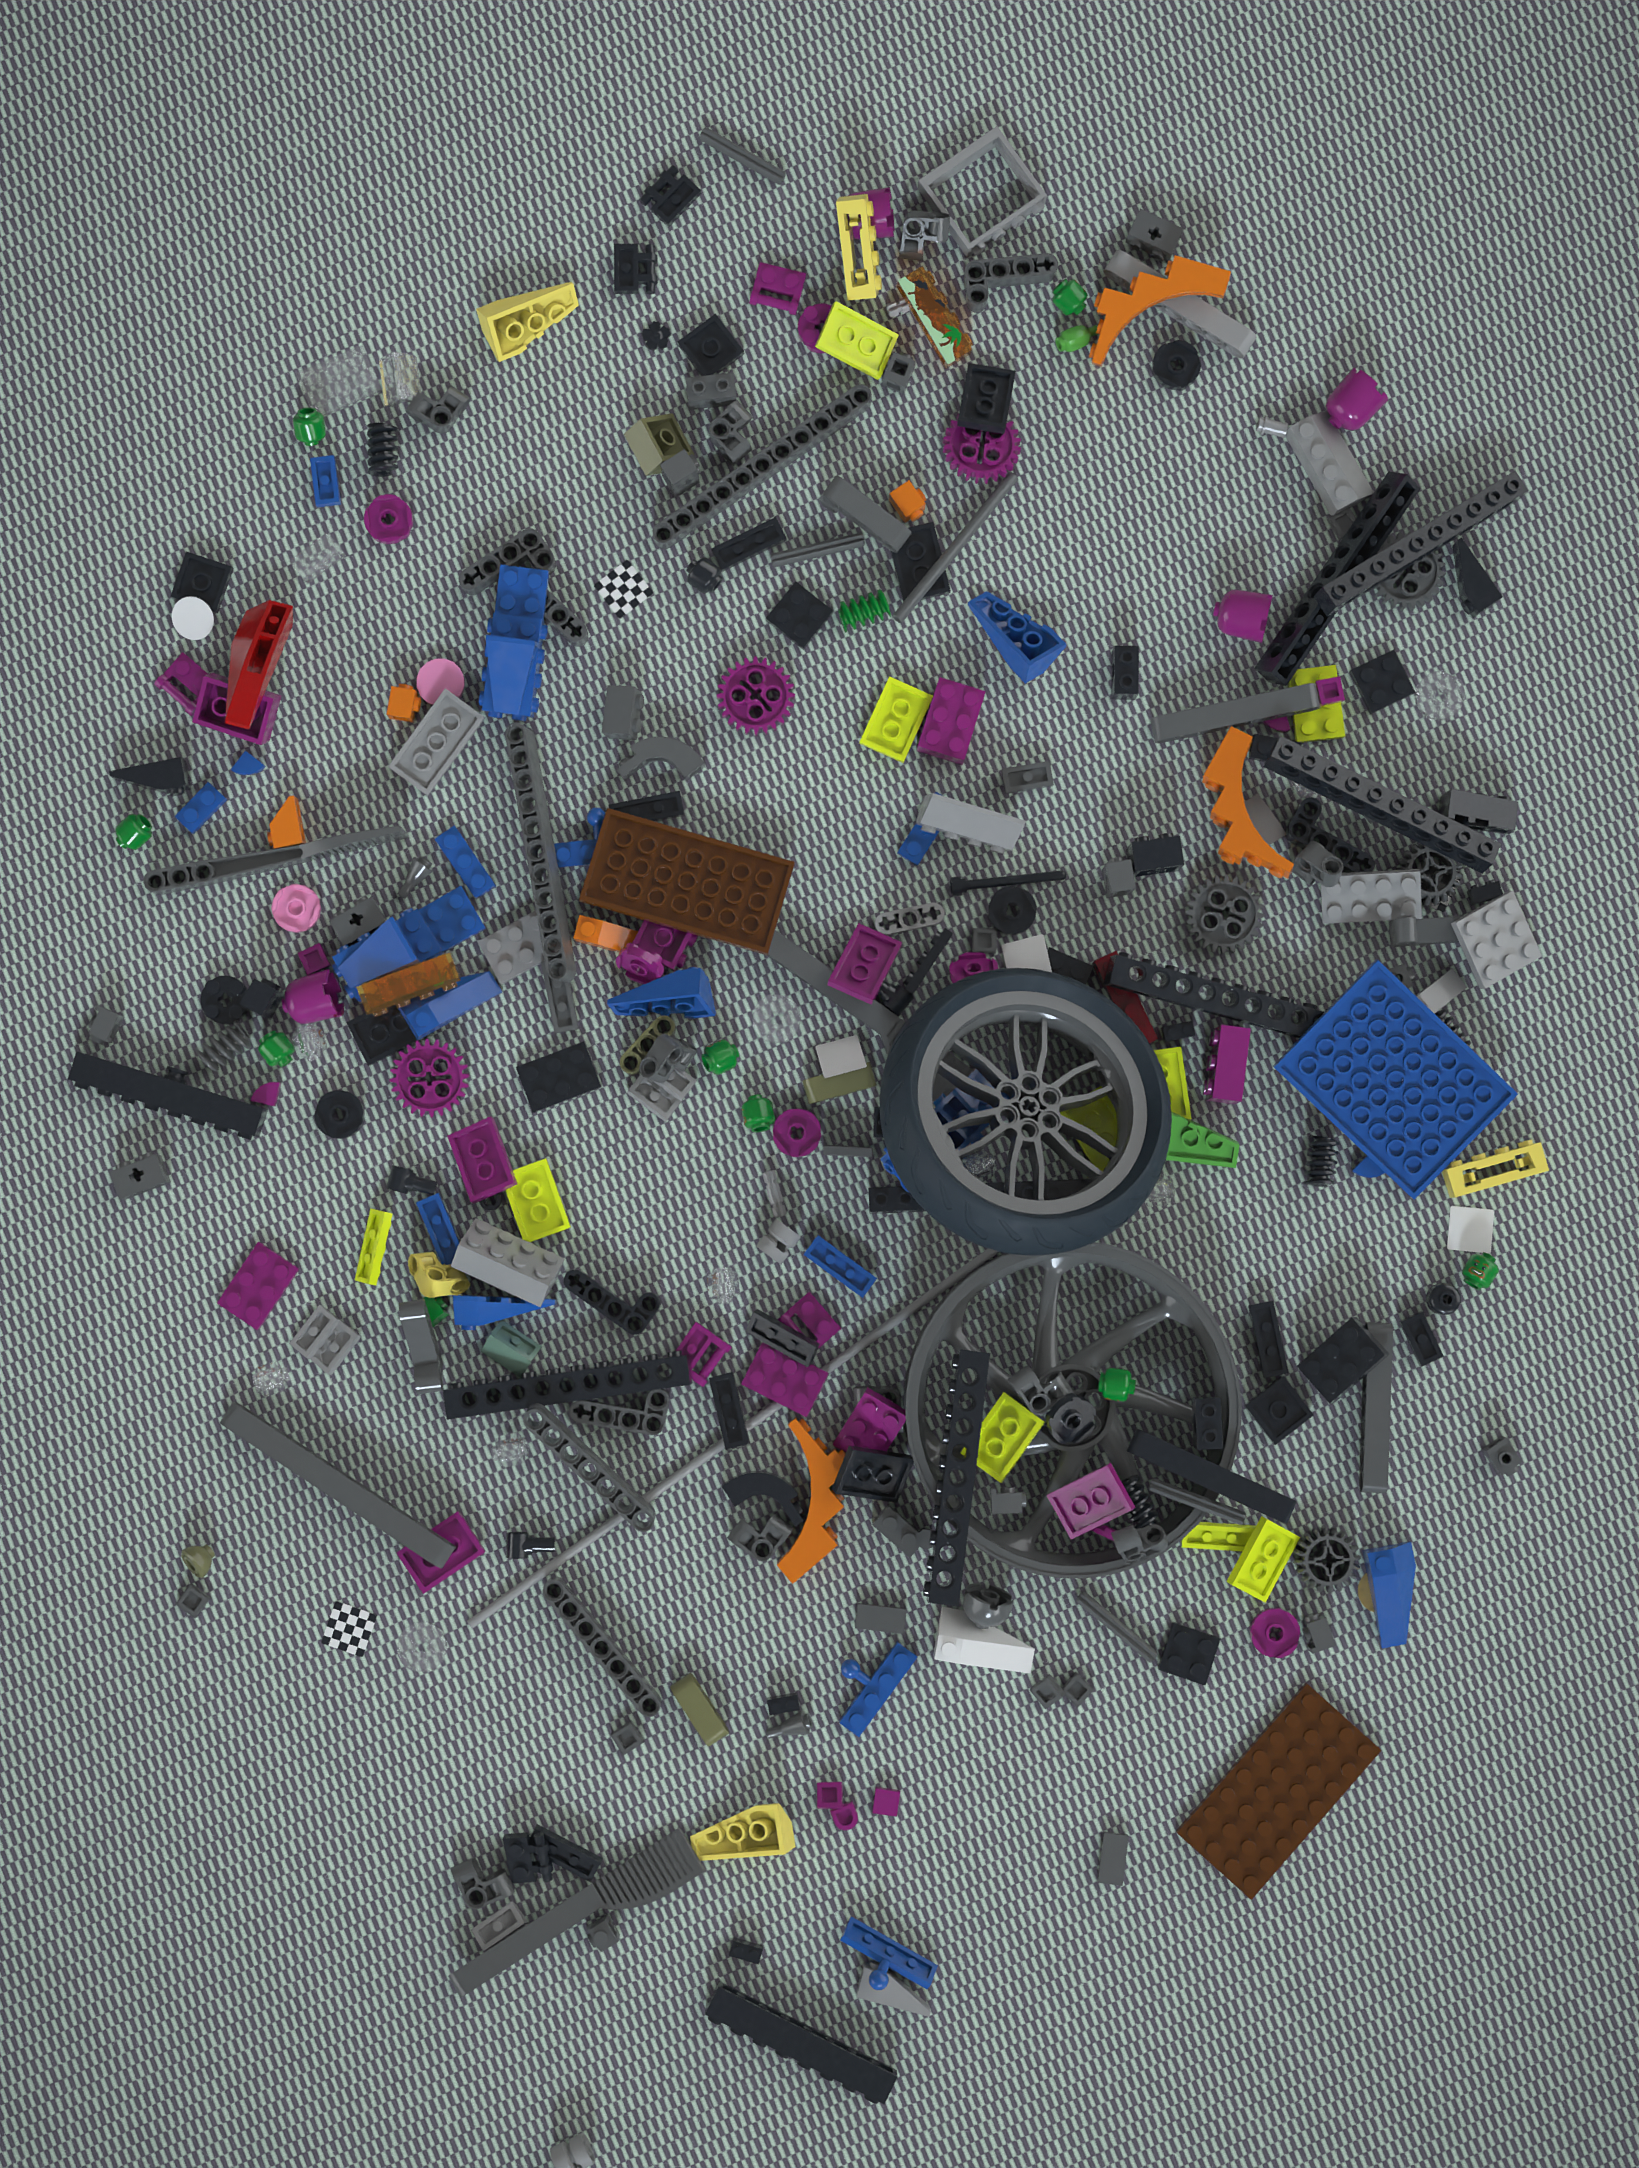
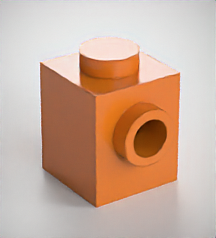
[889,480,926,523]
[386,684,421,723]

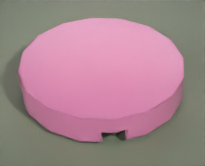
[417,659,465,706]
[271,884,321,933]

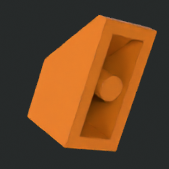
[267,795,306,849]

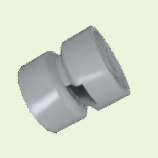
[756,1219,801,1265]
[550,2132,595,2168]

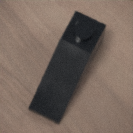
[1452,537,1503,618]
[109,757,191,796]

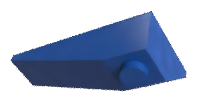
[968,591,1067,684]
[393,971,502,1040]
[453,1295,557,1330]
[1362,1541,1416,1648]

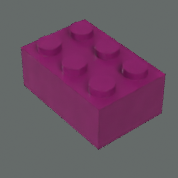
[192,673,282,745]
[917,677,986,765]
[1203,1025,1251,1104]

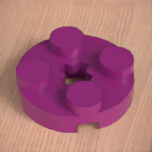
[798,303,832,354]
[364,494,413,544]
[616,943,664,984]
[949,952,998,983]
[773,1109,821,1157]
[1249,1607,1300,1658]

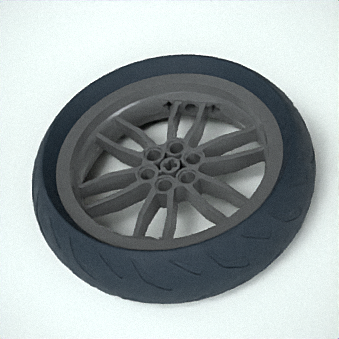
[879,968,1172,1256]

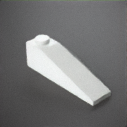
[933,1606,1035,1673]

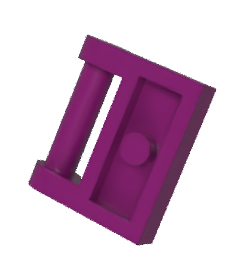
[749,262,806,315]
[154,652,208,716]
[777,1292,841,1349]
[675,1321,732,1387]

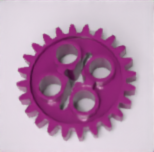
[943,414,1021,484]
[717,656,795,736]
[389,1038,470,1118]

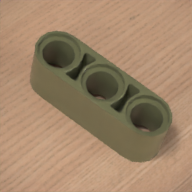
[620,1016,676,1075]
[802,1062,877,1104]
[670,1673,730,1747]

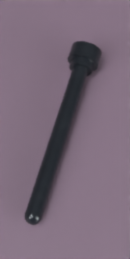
[950,870,1067,897]

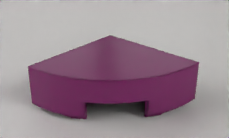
[1263,717,1291,732]
[250,1082,281,1107]
[1091,1524,1116,1541]

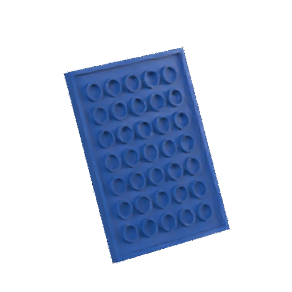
[1273,959,1518,1200]

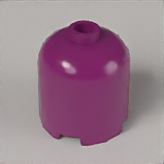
[847,187,895,240]
[1326,368,1388,431]
[1213,589,1273,643]
[282,969,344,1024]

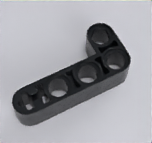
[1285,797,1375,873]
[564,1270,661,1335]

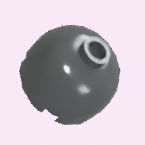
[963,1583,1014,1629]

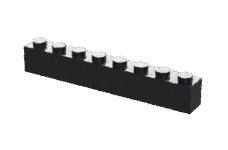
[68,1051,268,1140]
[705,1981,898,2104]

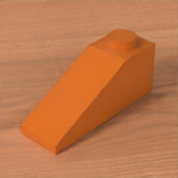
[573,915,638,952]

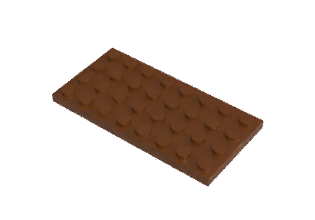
[579,808,795,956]
[1176,1682,1382,1900]

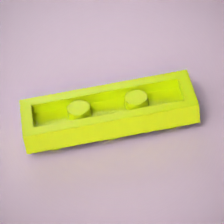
[355,1208,393,1285]
[1181,1522,1256,1551]

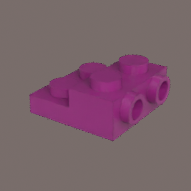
[633,920,698,972]

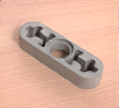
[875,903,944,936]

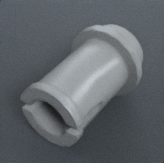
[1256,415,1288,438]

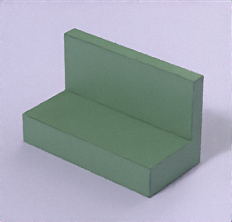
[481,1320,542,1378]

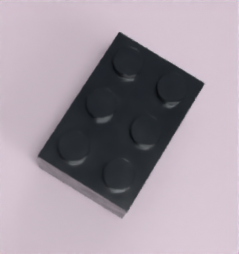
[1297,1317,1390,1404]

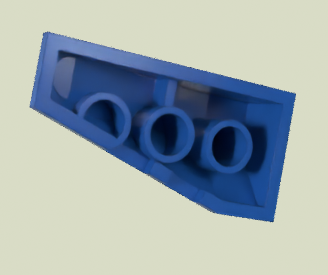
[607,967,716,1019]

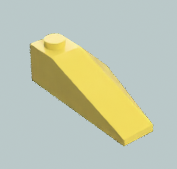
[476,282,579,362]
[690,1803,796,1861]

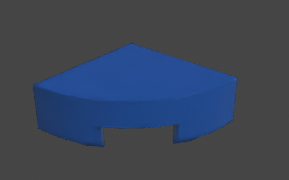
[231,751,266,775]
[1351,1156,1385,1178]

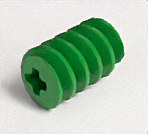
[838,589,891,633]

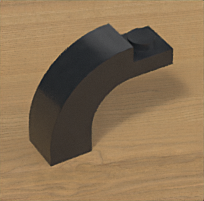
[721,1471,805,1526]

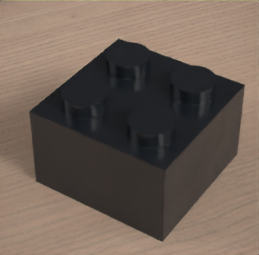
[1126,833,1184,877]

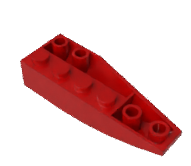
[225,600,293,729]

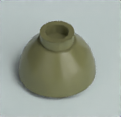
[181,1544,215,1578]

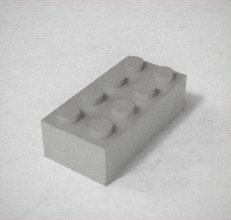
[451,1218,565,1307]

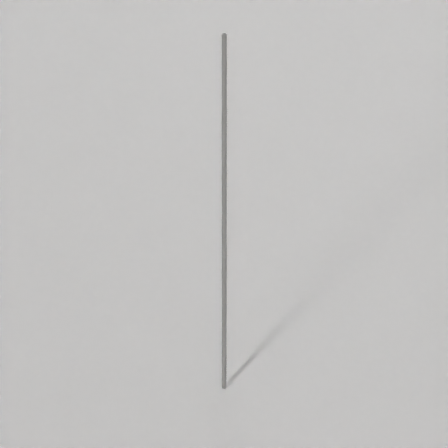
[467,1177,1091,1629]

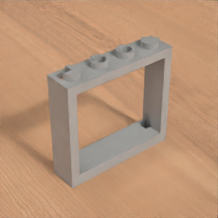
[918,126,1047,258]

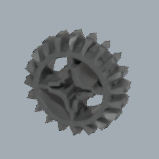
[1396,844,1463,906]
[1293,1526,1361,1593]

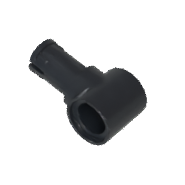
[878,980,914,1017]
[386,1165,437,1195]
[506,1532,555,1559]

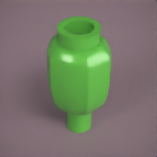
[1055,325,1098,352]

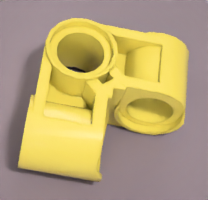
[408,1252,470,1298]

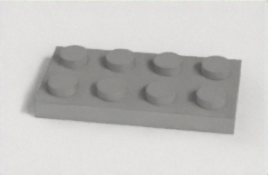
[388,688,485,796]
[1321,869,1422,924]

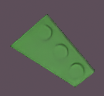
[1166,1111,1240,1168]

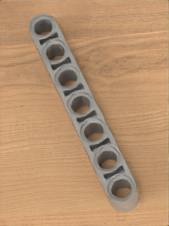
[1103,250,1257,359]

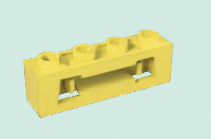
[836,194,882,300]
[1442,1139,1549,1198]

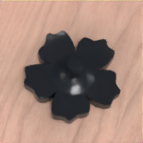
[641,321,671,350]

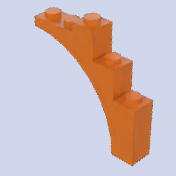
[1089,255,1231,367]
[1202,726,1294,879]
[777,1417,846,1584]

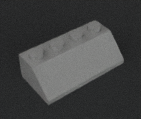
[1285,411,1374,516]
[916,793,1026,854]

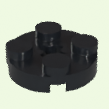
[1152,340,1201,391]
[988,886,1037,935]
[200,975,249,1025]
[314,1090,365,1139]
[1045,1393,1096,1444]

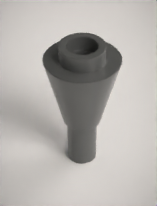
[397,856,434,899]
[766,1710,813,1739]

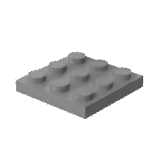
[1451,891,1542,989]

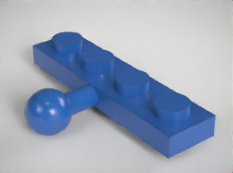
[554,807,605,868]
[839,1641,918,1737]
[840,1917,938,1990]

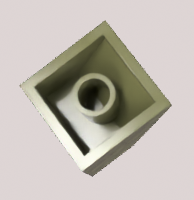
[624,413,695,476]

